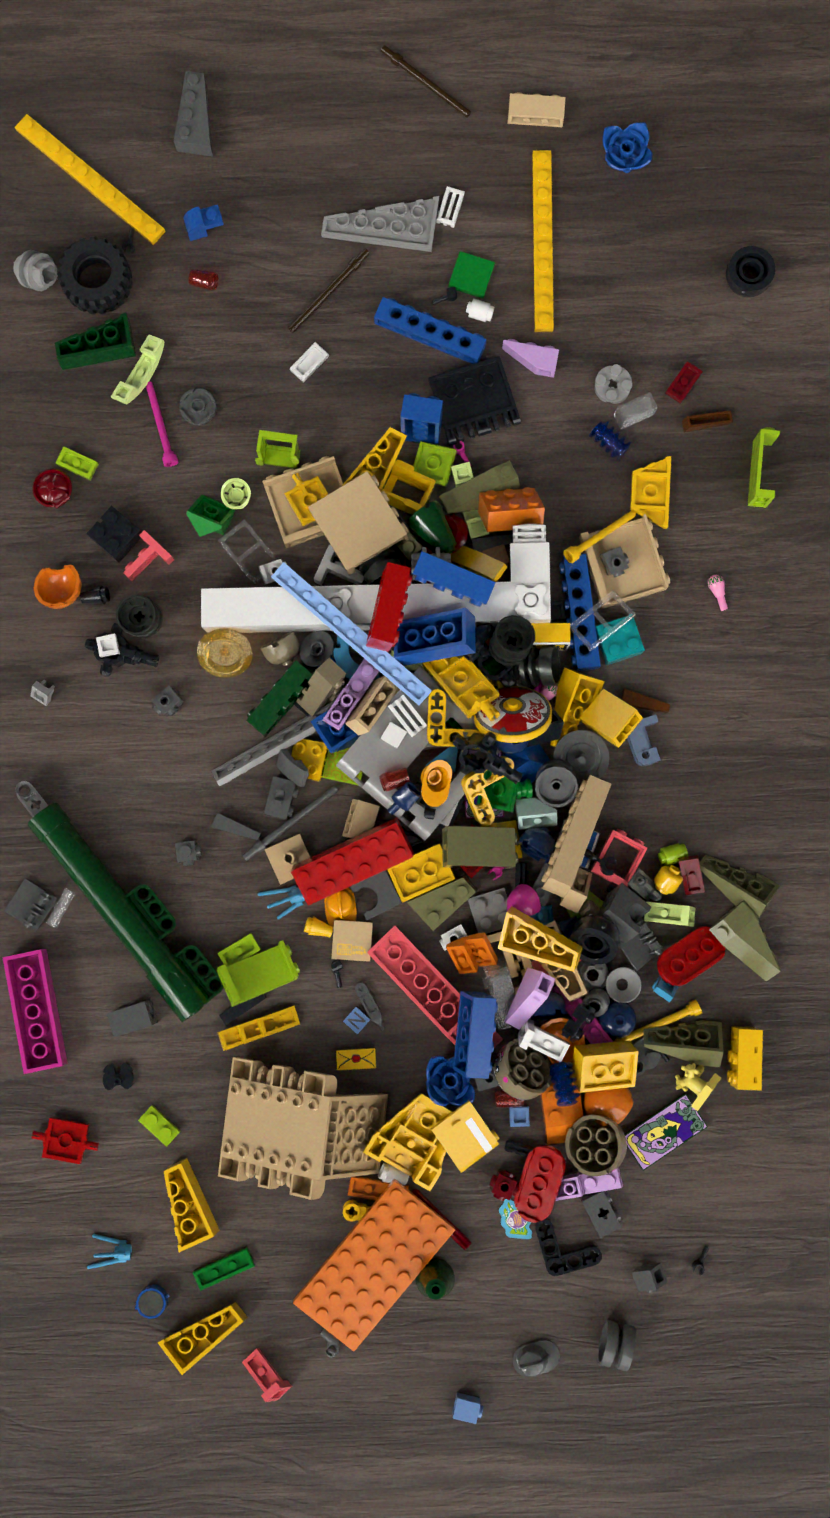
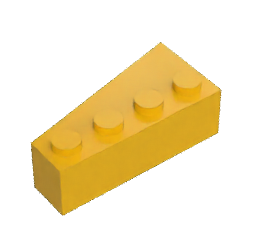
[341,427,407,491]
[498,906,582,972]
[163,1158,220,1252]
[157,1302,248,1375]

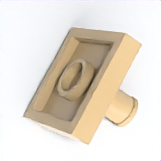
[265,834,310,885]

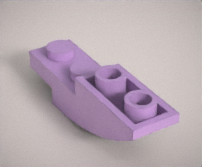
[323,658,380,730]
[556,1167,623,1201]

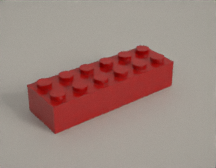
[291,818,414,906]

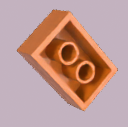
[478,487,545,532]

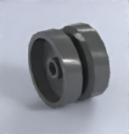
[535,759,578,808]
[598,1320,636,1372]

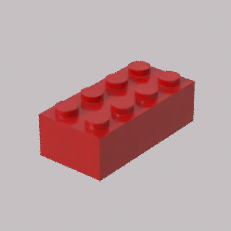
[366,562,413,652]

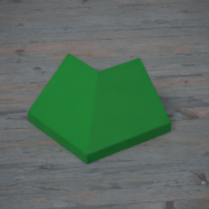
[186,494,236,537]

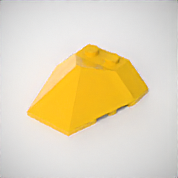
[363,1093,452,1191]

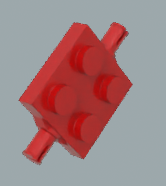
[32,1117,99,1164]

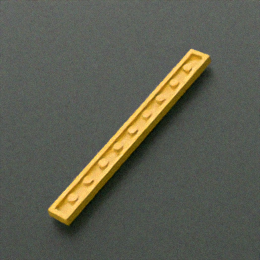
[15,114,166,245]
[532,150,554,332]

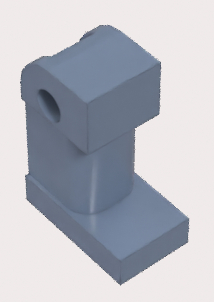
[627,714,660,766]

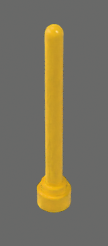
[563,510,636,563]
[613,999,702,1042]

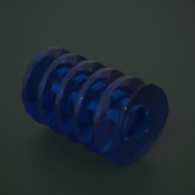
[589,421,632,461]
[549,1062,581,1107]

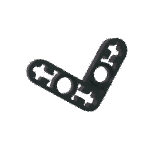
[535,1218,602,1276]

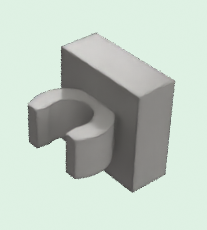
[31,680,55,706]

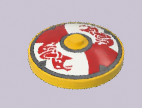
[474,686,552,743]

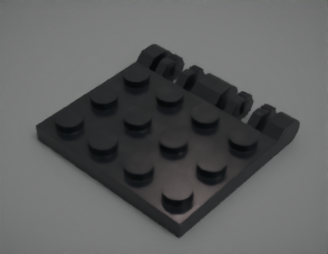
[428,356,521,446]

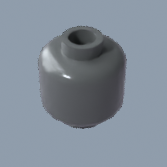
[583,988,610,1017]

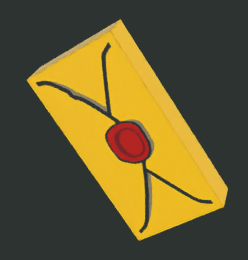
[336,1048,376,1070]

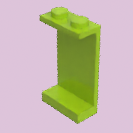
[747,427,780,508]
[217,940,300,1007]

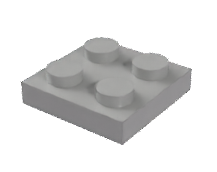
[468,888,508,934]

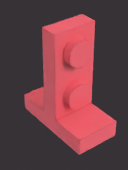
[123,530,174,581]
[242,1348,292,1402]

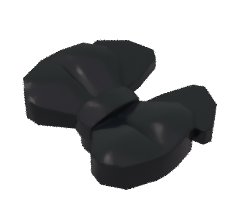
[103,1063,134,1091]

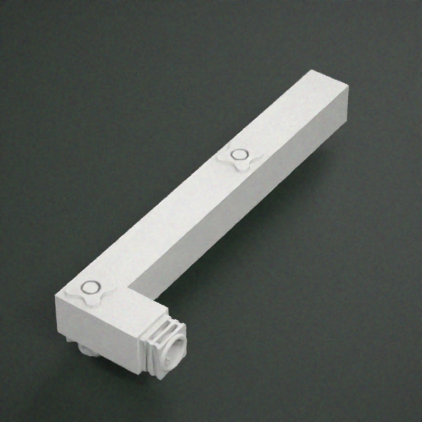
[201,524,551,634]

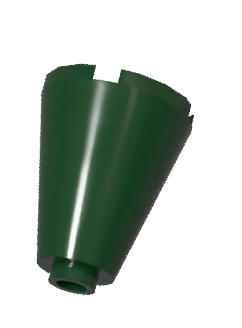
[407,501,457,554]
[416,1258,455,1300]

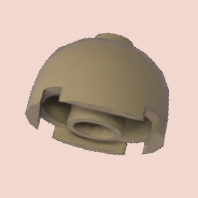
[260,631,299,666]

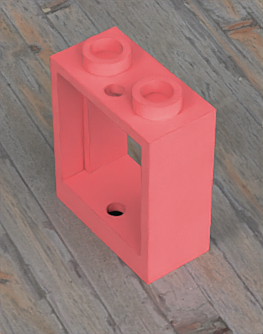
[590,829,647,887]

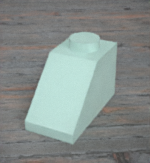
[515,798,557,830]

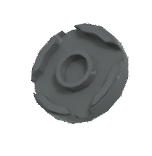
[179,388,217,426]

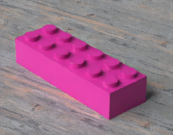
[2,949,68,1074]

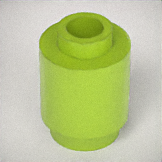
[658,843,688,866]

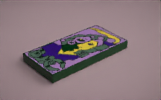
[625,1093,708,1171]

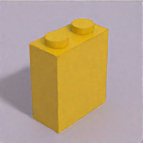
[580,689,643,748]

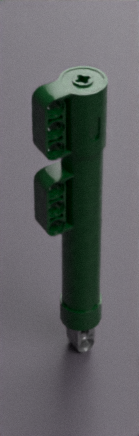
[15,781,223,1023]

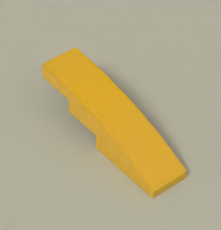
[450,546,507,582]
[217,1006,300,1051]

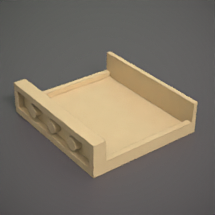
[262,456,343,548]
[308,471,409,576]
[579,515,670,609]

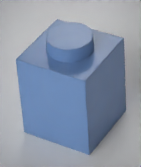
[452,1392,483,1424]

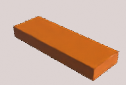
[348,1176,409,1201]

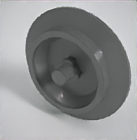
[553,730,609,785]

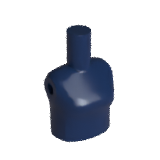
[388,782,421,815]

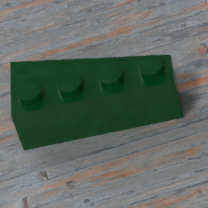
[55,312,136,370]
[246,660,313,737]

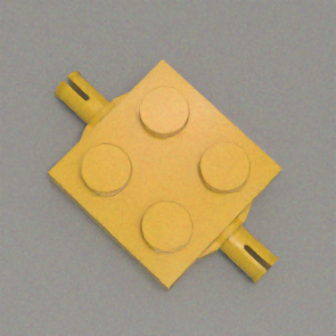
[284,473,329,526]

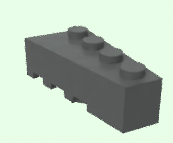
[174,71,213,157]

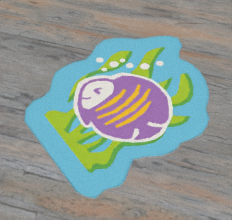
[499,1199,532,1239]

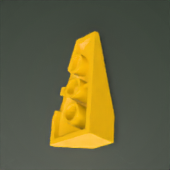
[550,667,605,747]

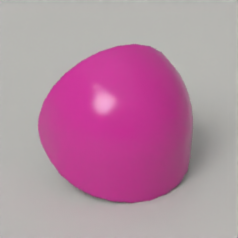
[507,884,541,916]

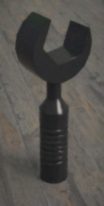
[584,848,617,876]

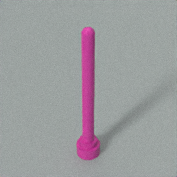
[146,381,179,467]

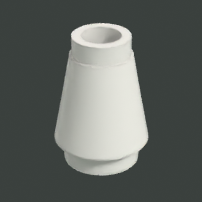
[378,1163,409,1186]

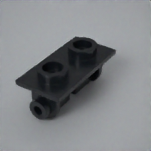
[561,1002,596,1043]

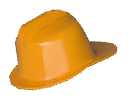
[421,760,452,807]
[324,887,357,929]

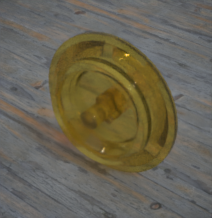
[197,628,253,678]

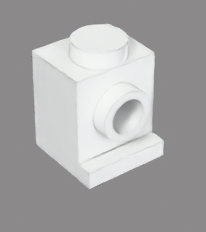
[259,559,287,584]
[439,924,467,951]

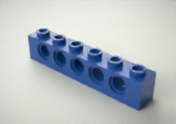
[374,297,487,364]
[559,554,601,671]

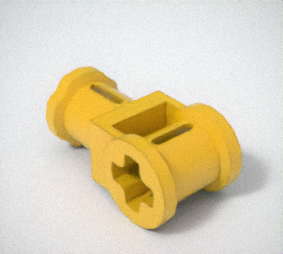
[343,1200,371,1222]

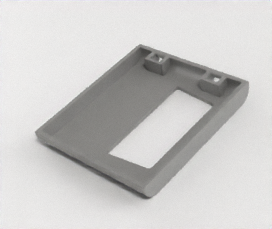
[336,666,500,841]

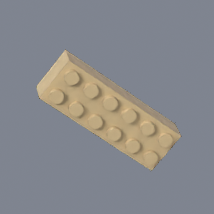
[541,775,611,898]

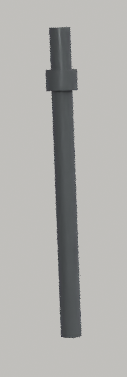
[242,785,338,861]

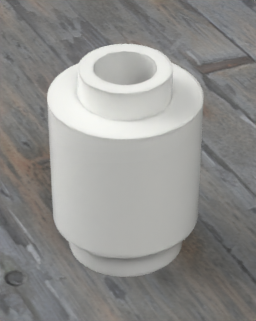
[466,299,495,322]

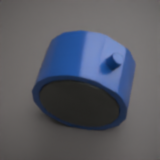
[135,1284,170,1319]

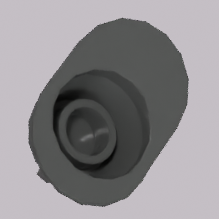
[513,1340,560,1377]

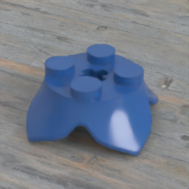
[602,122,652,173]
[426,1055,475,1106]

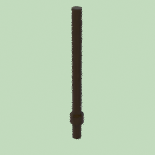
[381,45,471,118]
[288,249,370,333]

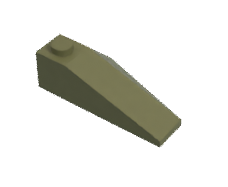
[439,461,520,514]
[699,855,780,919]
[709,901,781,981]
[643,1020,723,1067]

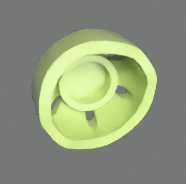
[221,478,251,509]

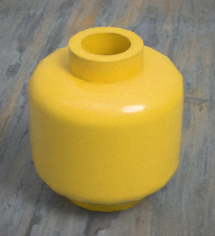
[654,865,683,895]

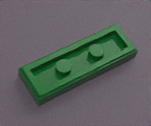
[192,1247,255,1291]

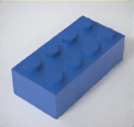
[401,393,443,445]
[412,551,496,607]
[394,608,476,666]
[453,991,498,1079]

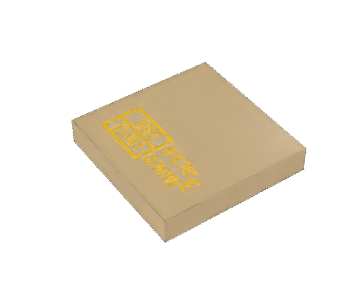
[331,920,373,962]

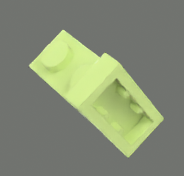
[644,902,696,927]

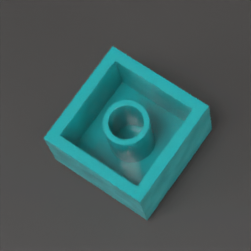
[596,614,645,666]

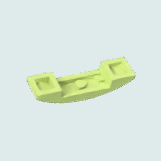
[111,334,165,405]
[451,462,489,539]

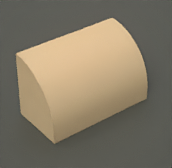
[342,799,380,839]

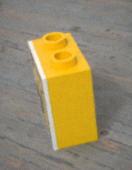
[531,623,570,651]

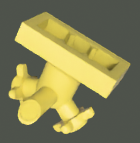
[675,1063,721,1111]

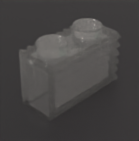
[614,392,658,430]

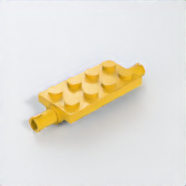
[422,656,500,721]

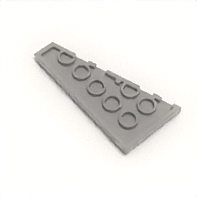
[321,196,439,252]

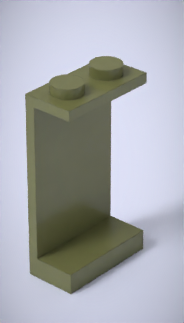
[442,826,518,869]

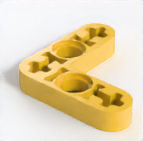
[427,689,483,747]
[461,756,514,826]

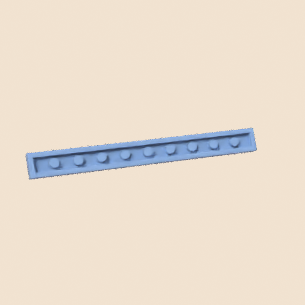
[271,562,432,705]

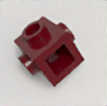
[489,1170,519,1201]

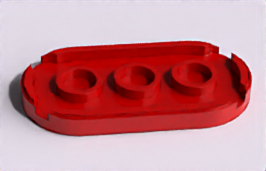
[657,926,725,986]
[514,1145,566,1223]

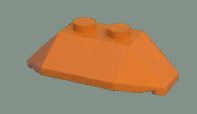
[540,1064,583,1145]

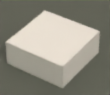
[96,634,120,657]
[380,722,407,749]

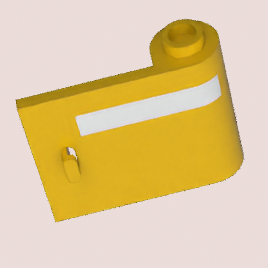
[431,1100,500,1173]

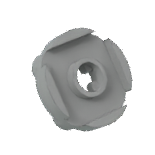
[594,364,632,404]

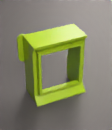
[255,430,301,469]

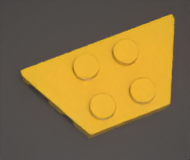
[630,456,671,529]

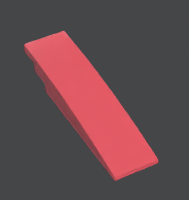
[367,926,503,1048]

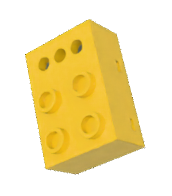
[387,844,456,903]
[727,1026,763,1091]
[571,1040,638,1093]

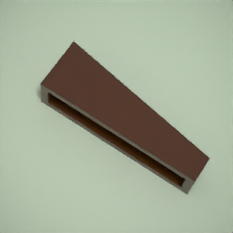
[682,410,733,433]
[621,688,670,713]

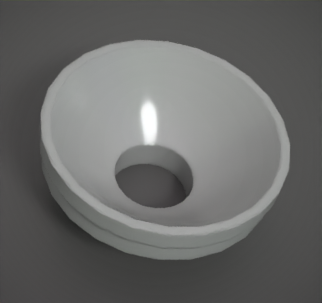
[577,961,609,991]
[605,967,641,1003]

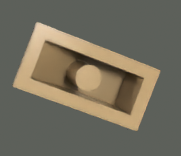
[560,868,592,913]

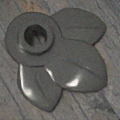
[633,1038,661,1076]

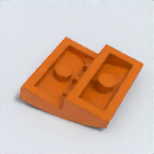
[446,932,498,974]

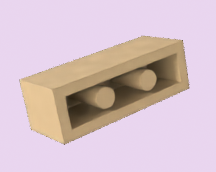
[508,92,565,127]
[345,676,399,736]

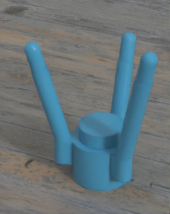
[258,885,305,919]
[87,1234,132,1269]

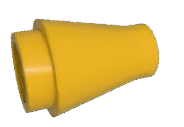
[304,916,334,937]

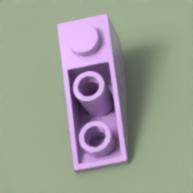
[502,339,559,378]
[504,968,556,1030]

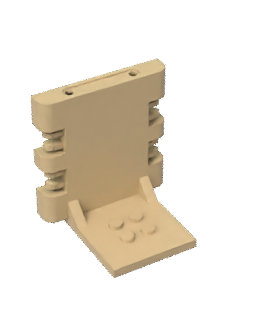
[218,1057,388,1200]

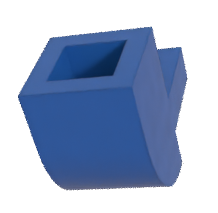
[183,204,224,241]

